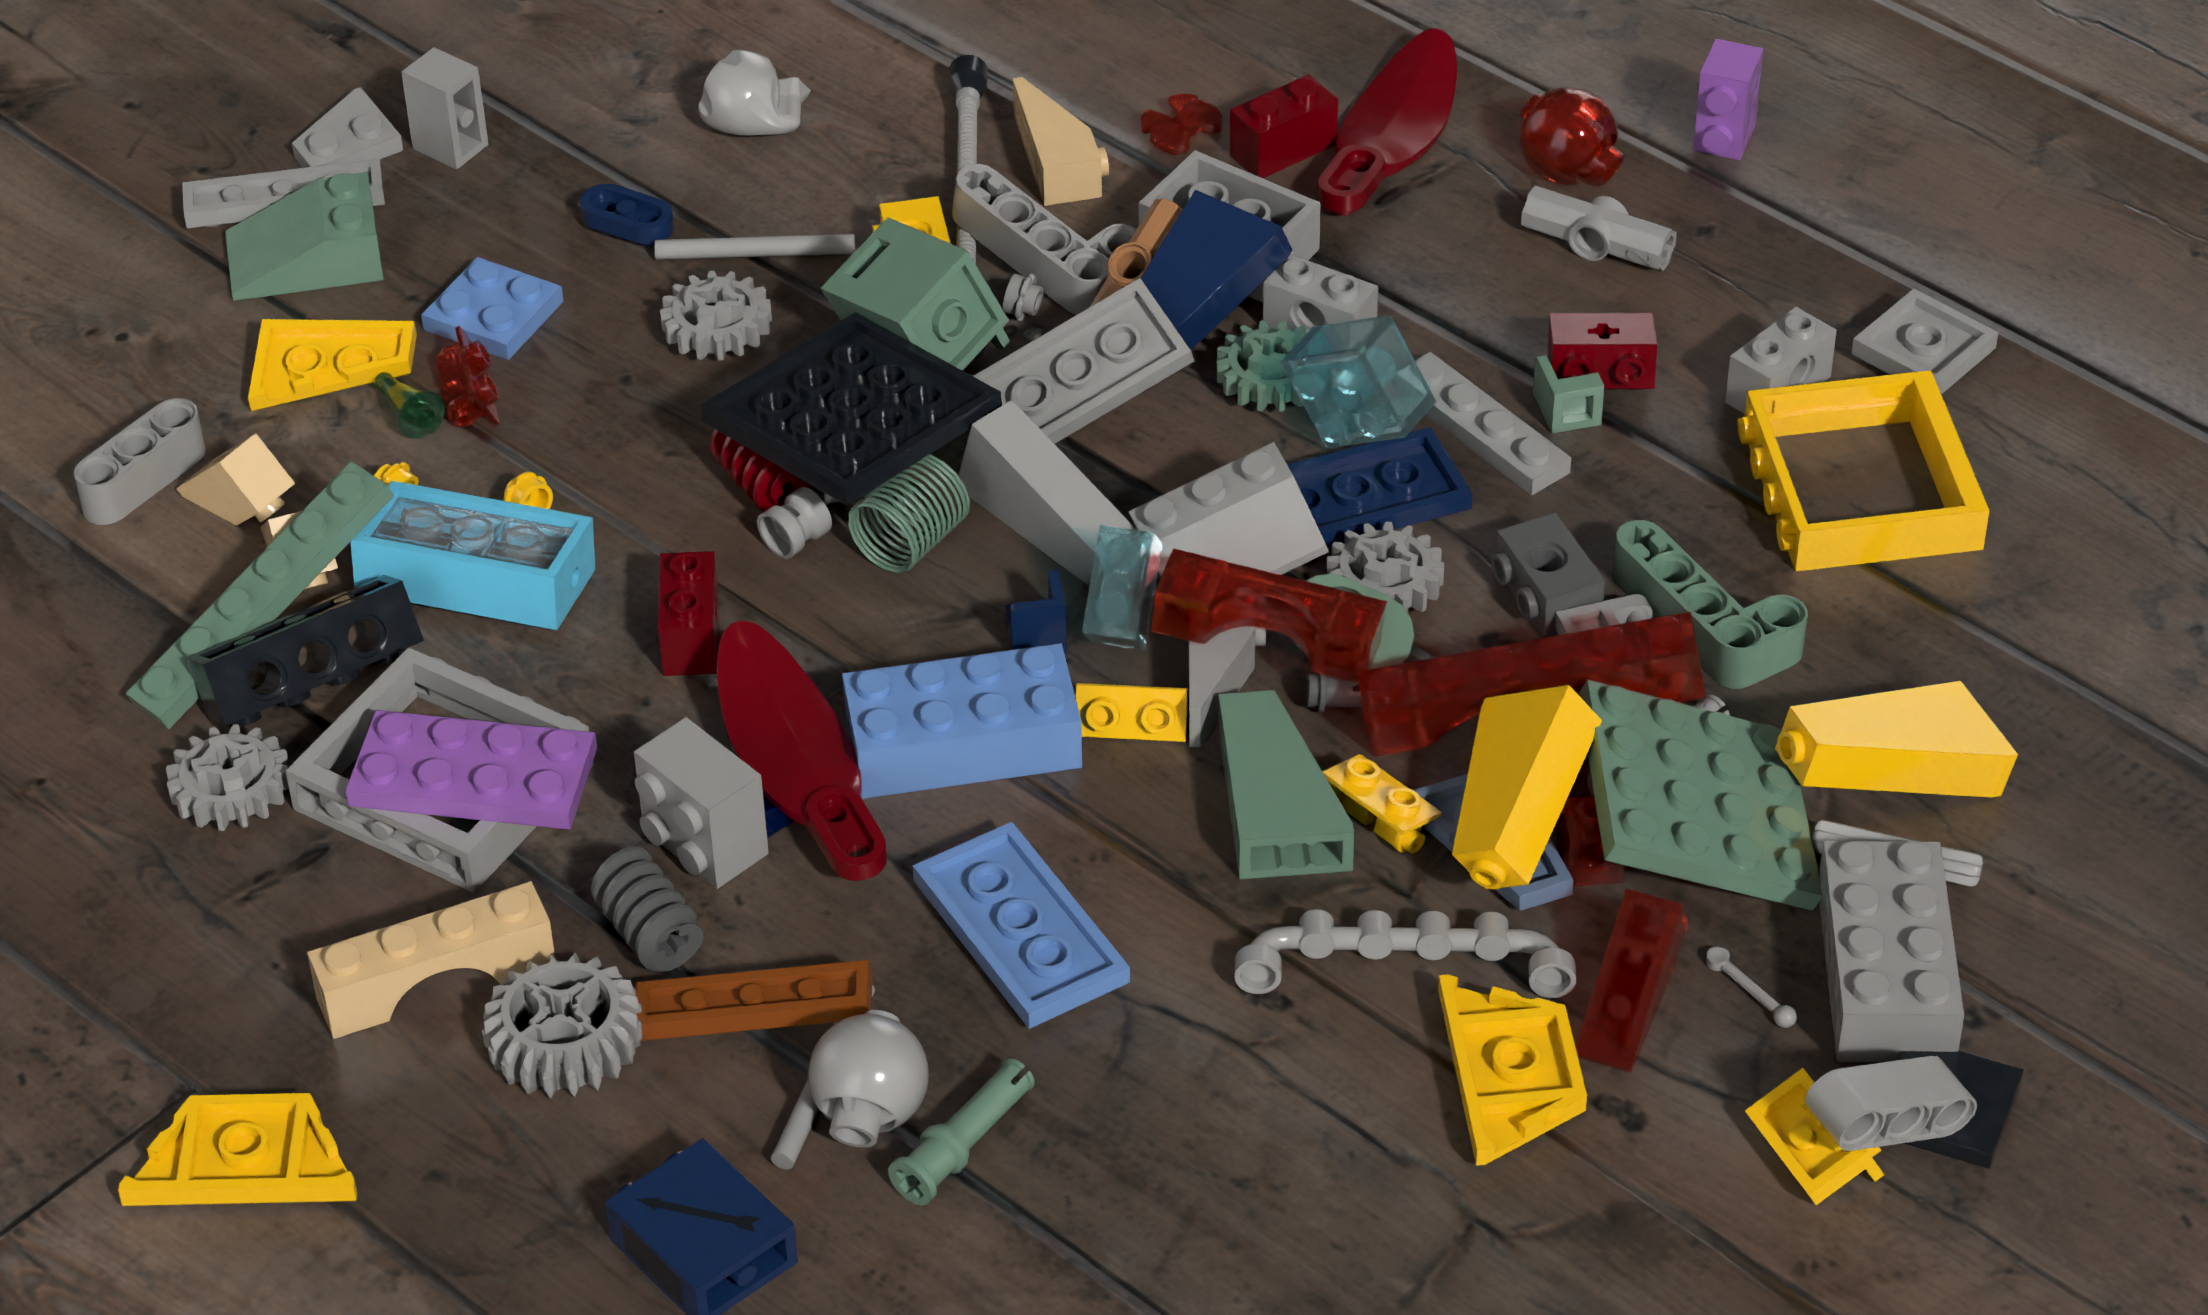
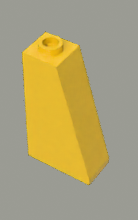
[1775,681,2018,798]
[1452,685,1602,889]

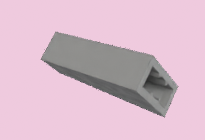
[958,400,1137,586]

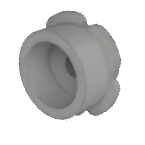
[1003,273,1044,322]

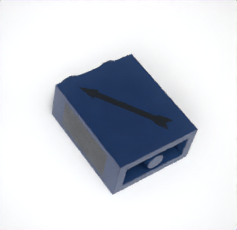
[605,1138,798,1315]

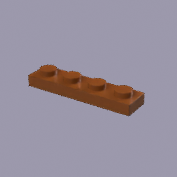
[635,960,873,1041]

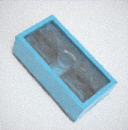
[350,481,595,630]

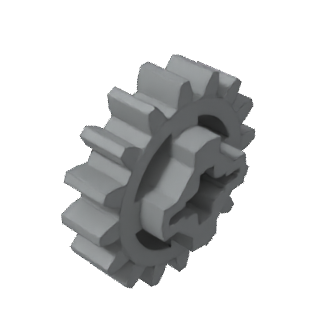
[660,271,772,361]
[1327,522,1444,613]
[166,724,290,831]

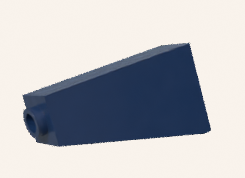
[1141,190,1293,350]

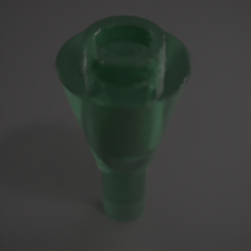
[374,372,445,439]

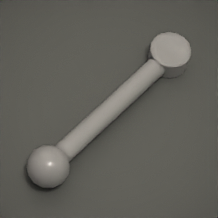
[1706,946,1797,1028]

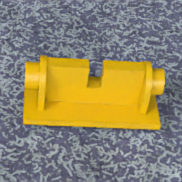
[1076,683,1189,742]
[1322,754,1442,854]

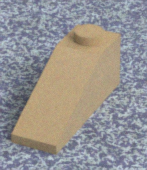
[1013,77,1109,206]

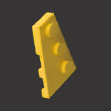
[248,319,417,411]

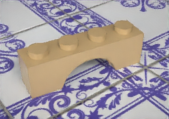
[307,881,555,1039]

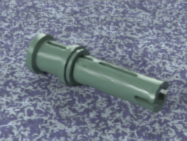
[888,1058,1035,1206]

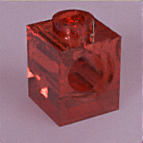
[1557,796,1625,887]

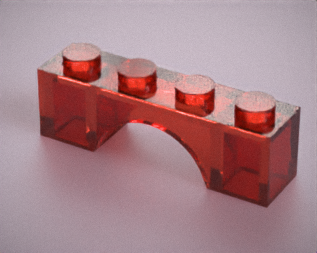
[1151,548,1387,685]

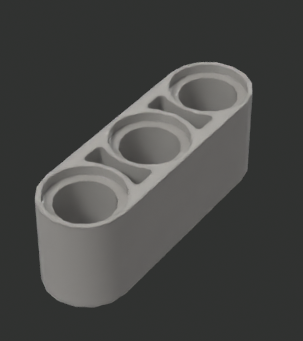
[74,398,206,525]
[1805,1056,1977,1151]

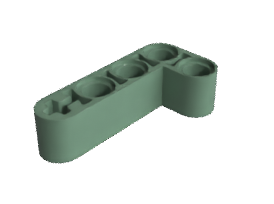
[1613,520,1808,689]

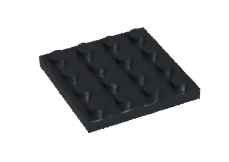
[700,312,1002,506]

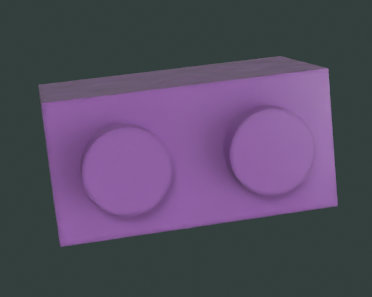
[1693,39,1763,161]

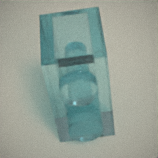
[1082,525,1162,650]

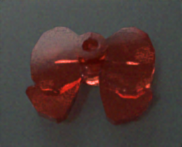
[1141,94,1223,155]

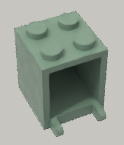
[820,217,1010,371]

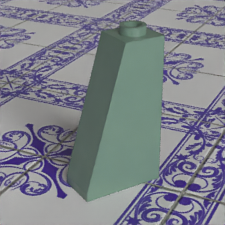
[1219,690,1354,879]

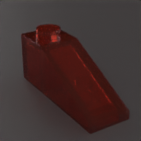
[1576,888,1688,1073]

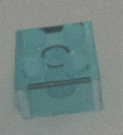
[1280,315,1436,448]

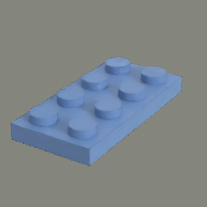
[913,822,1130,1029]

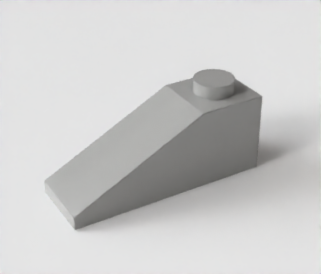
[1189,591,1266,747]

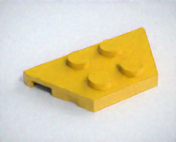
[1438,974,1587,1166]
[118,1093,357,1206]

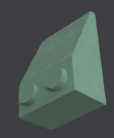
[225,172,384,301]

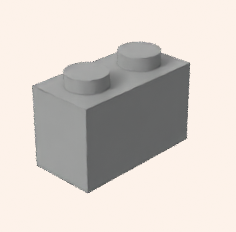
[401,47,489,170]

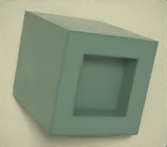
[1533,355,1604,434]

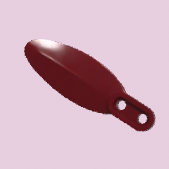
[1317,28,1457,215]
[717,620,887,881]

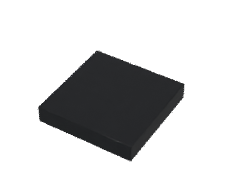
[1898,1051,2024,1169]

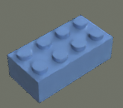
[842,643,1082,799]

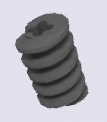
[591,846,705,972]

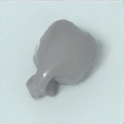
[698,50,811,135]

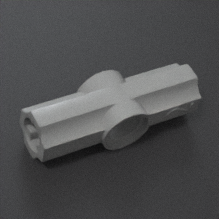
[1521,185,1677,272]

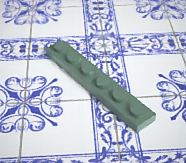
[125,461,394,730]

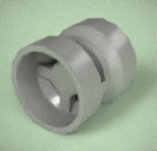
[757,487,832,559]

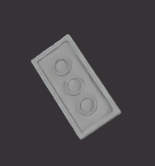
[973,278,1194,444]

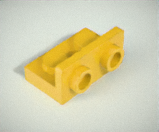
[1745,1068,1884,1205]

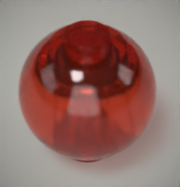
[1520,87,1625,186]

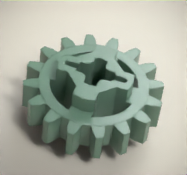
[1216,320,1328,412]

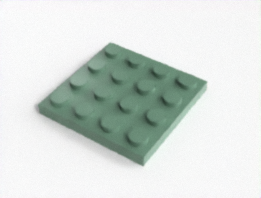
[1578,680,1822,911]

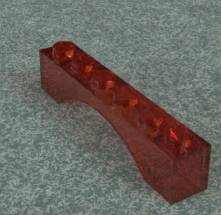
[1358,611,1706,757]

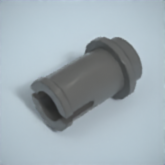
[1306,669,1376,712]

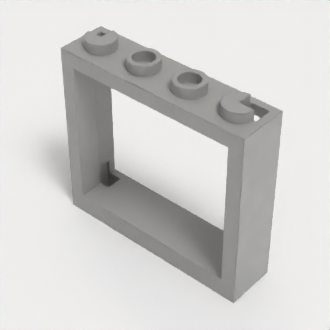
[286,647,594,893]

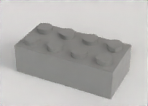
[1819,841,1964,1062]

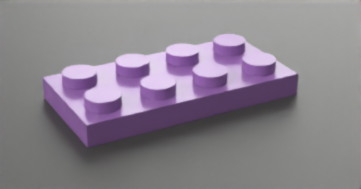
[346,710,597,830]

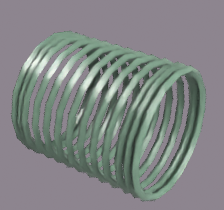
[848,454,970,573]

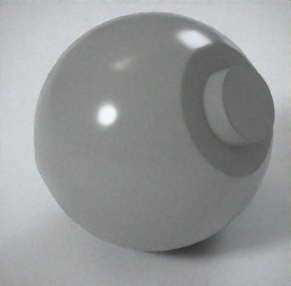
[808,1010,929,1147]

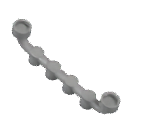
[1235,909,1576,998]

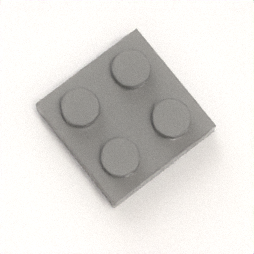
[1851,289,1998,395]

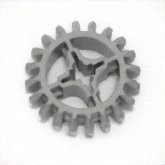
[482,953,643,1099]

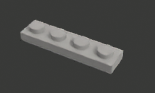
[182,159,385,228]
[1391,352,1571,496]

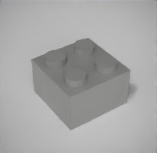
[634,717,769,889]

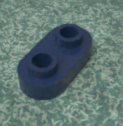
[580,184,674,246]

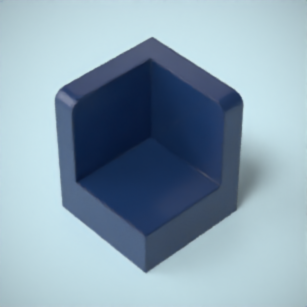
[1005,570,1067,652]

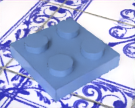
[421,257,564,360]

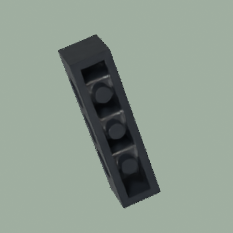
[186,575,424,728]

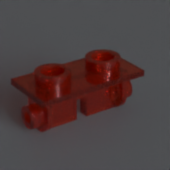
[436,326,500,427]

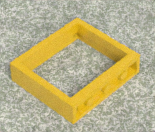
[1737,370,1990,572]

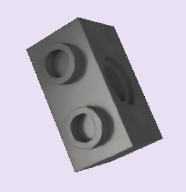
[1491,512,1605,638]

